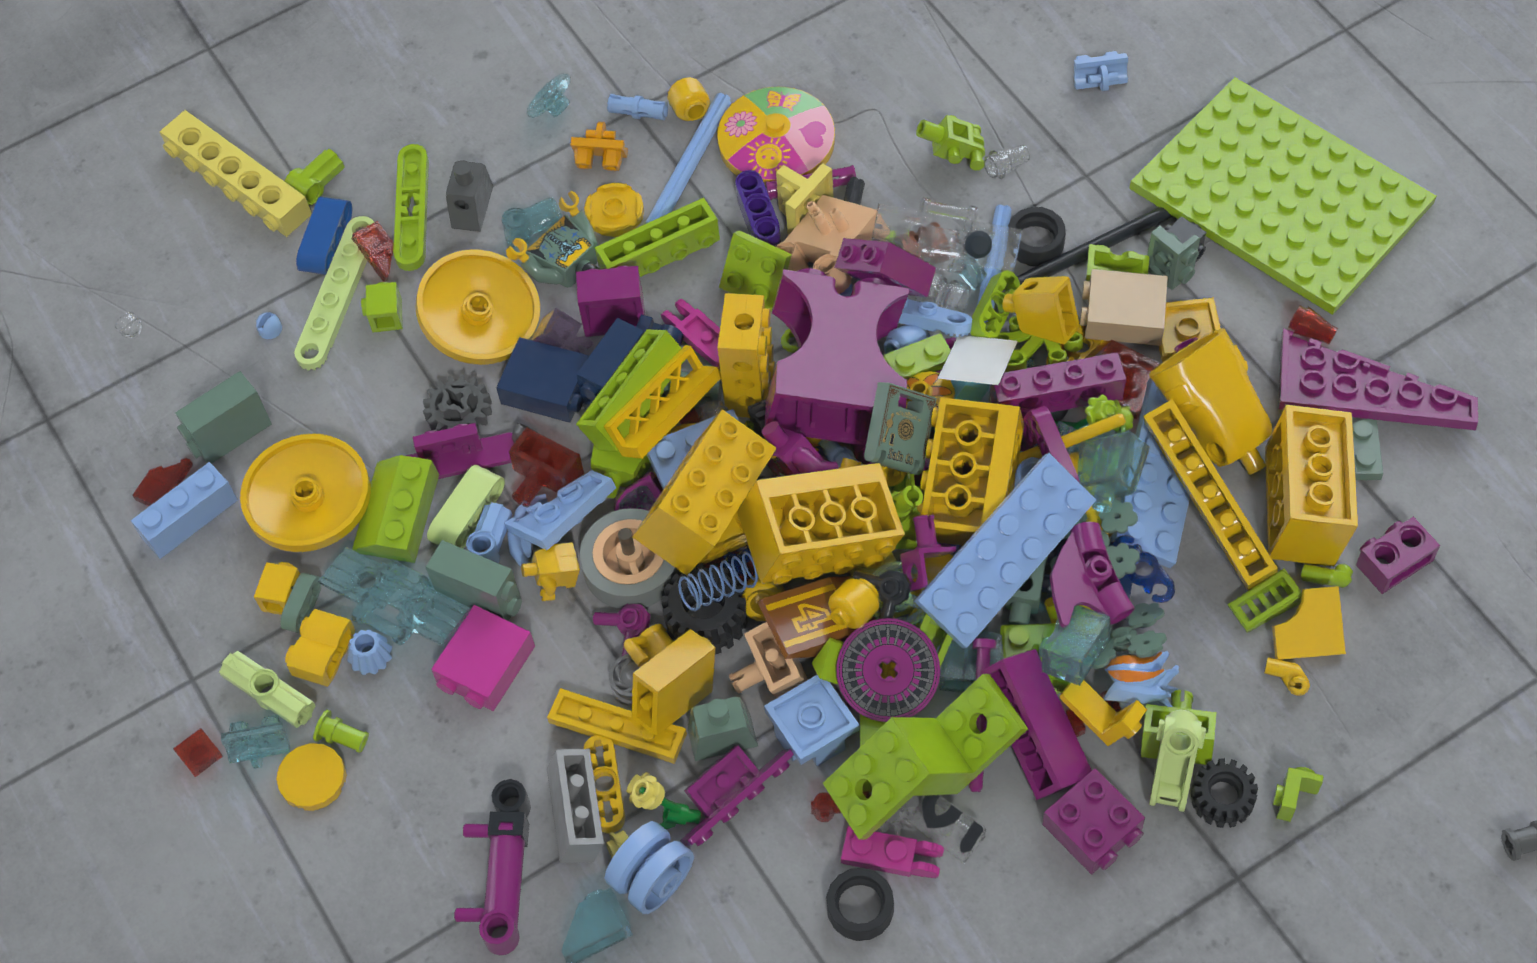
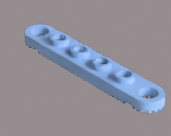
[840,284,972,337]

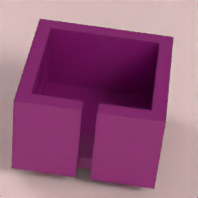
[576,266,645,337]

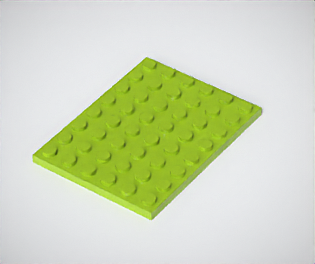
[1129,77,1437,315]

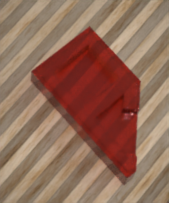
[351,221,394,282]
[132,458,193,506]

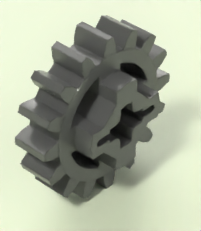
[423,374,492,432]

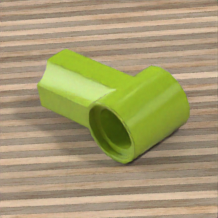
[284,149,345,205]

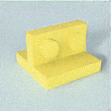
[776,163,833,236]

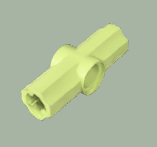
[219,651,316,728]

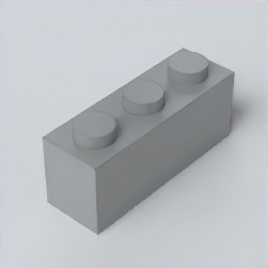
[547,749,604,863]

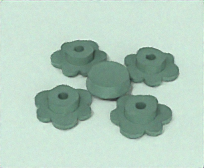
[1050,499,1140,579]
[1077,603,1167,669]

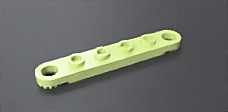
[294,216,377,370]

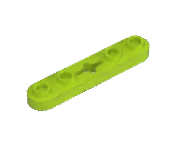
[393,144,429,271]

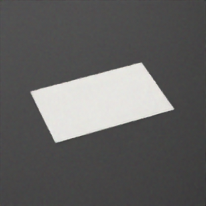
[938,335,1017,385]

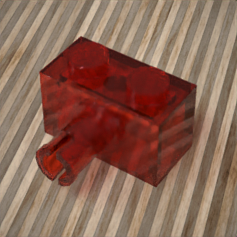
[508,427,584,508]

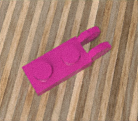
[661,299,720,369]
[841,826,944,878]

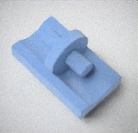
[1074,51,1128,91]

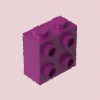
[1042,768,1145,875]

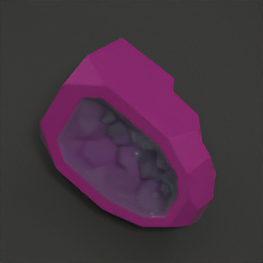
[614,471,663,511]

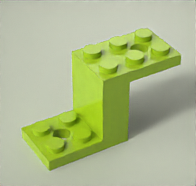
[823,674,1028,840]

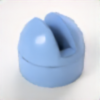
[256,312,282,339]

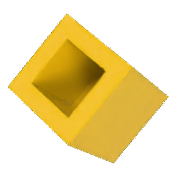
[254,562,300,615]

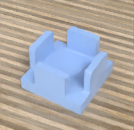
[764,675,860,766]

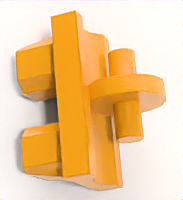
[570,122,628,171]

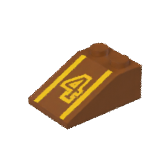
[758,576,877,659]

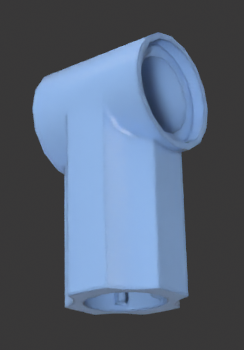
[466,502,512,563]

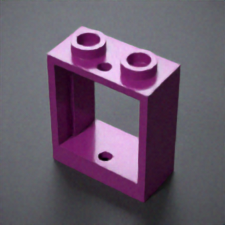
[834,238,936,297]

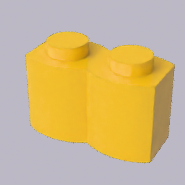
[285,609,355,687]

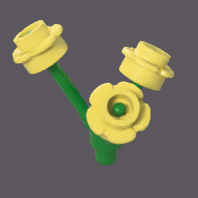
[606,772,701,858]

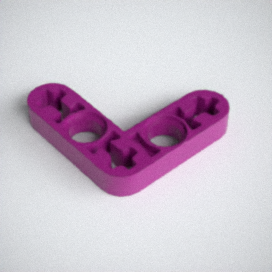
[1020,406,1080,483]

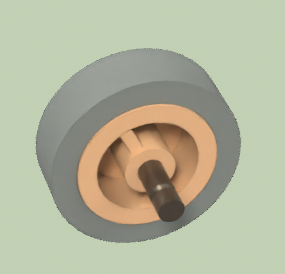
[580,509,680,609]

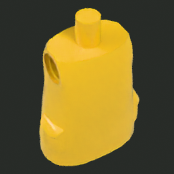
[1149,328,1272,475]

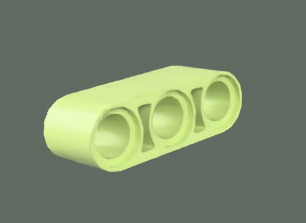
[427,465,505,549]

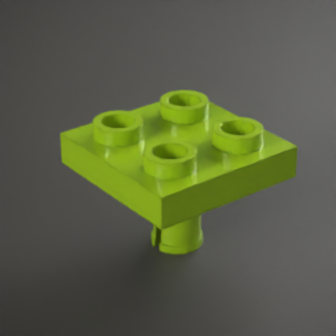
[719,230,792,312]

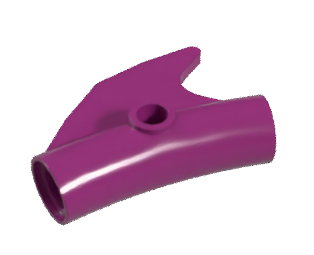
[1050,522,1135,628]

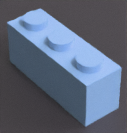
[131,462,238,559]

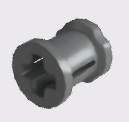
[1501,820,1537,861]

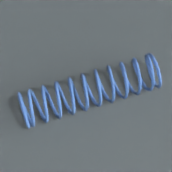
[678,552,758,611]

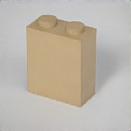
[1080,269,1168,346]

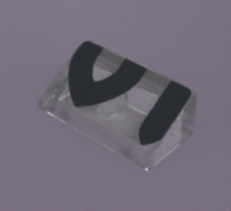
[908,795,986,864]

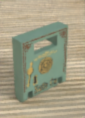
[864,382,937,475]

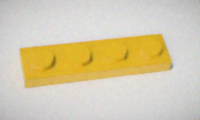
[547,688,687,764]

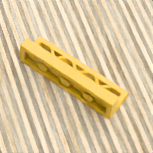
[604,345,721,459]

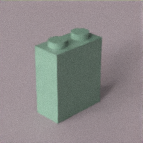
[175,371,272,464]
[426,540,522,621]

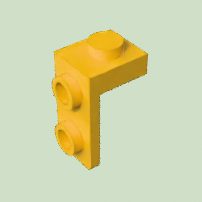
[1060,675,1147,746]

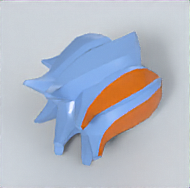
[1104,651,1179,715]

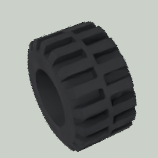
[662,563,748,655]

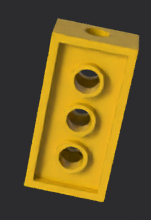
[717,293,775,418]

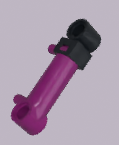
[454,779,531,955]

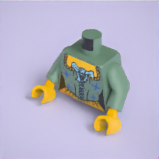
[506,191,600,288]

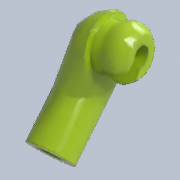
[1301,564,1353,588]

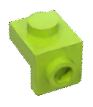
[1273,767,1324,822]

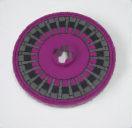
[836,618,940,722]

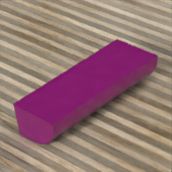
[979,649,1092,800]

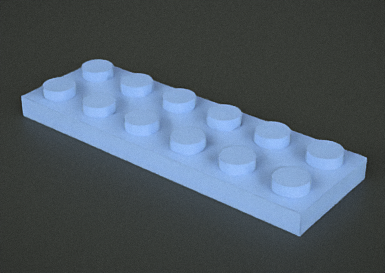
[1111,378,1190,568]
[914,453,1096,648]

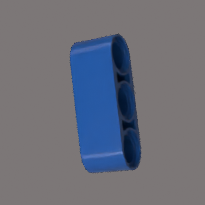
[296,197,352,275]

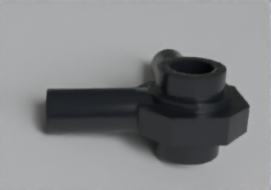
[853,570,912,619]

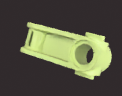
[1149,710,1206,812]

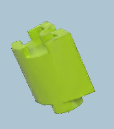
[1086,244,1149,281]

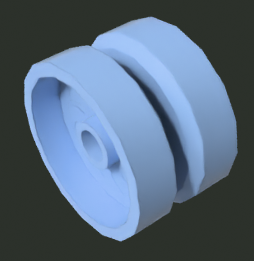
[604,821,694,914]

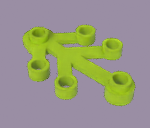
[995,316,1083,373]

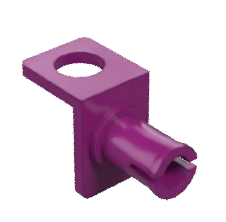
[900,515,956,592]

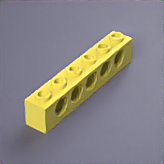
[159,110,312,237]

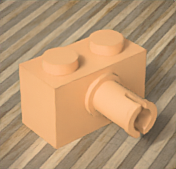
[729,622,808,698]

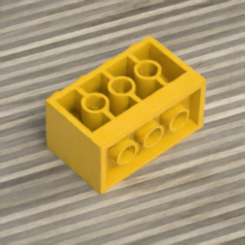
[916,397,1024,546]
[1265,405,1358,567]
[632,409,776,575]
[738,463,905,584]

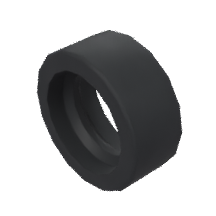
[1007,207,1066,266]
[826,868,894,941]

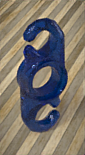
[1111,535,1176,603]

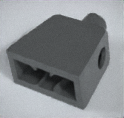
[446,160,493,232]

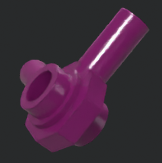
[593,604,651,656]

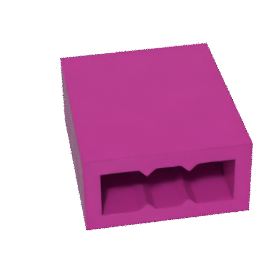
[431,605,535,711]

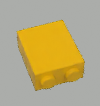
[632,629,715,736]

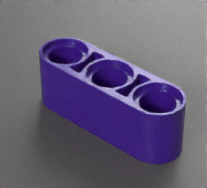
[735,170,781,247]

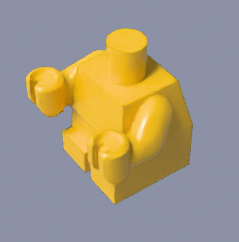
[521,542,580,601]

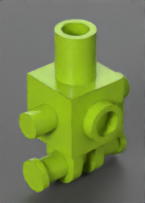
[916,115,985,171]

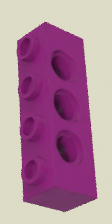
[990,352,1126,417]

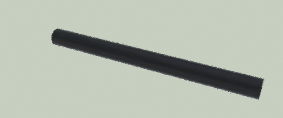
[1017,207,1174,285]

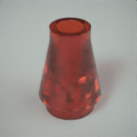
[1288,305,1338,344]

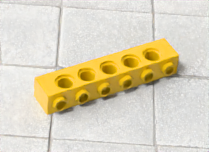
[1144,399,1278,591]

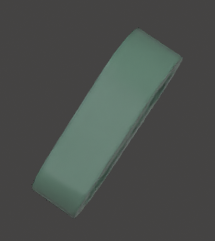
[281,573,322,633]

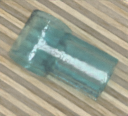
[502,197,562,247]

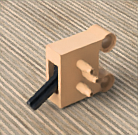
[776,177,890,294]

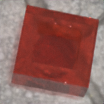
[173,728,223,777]

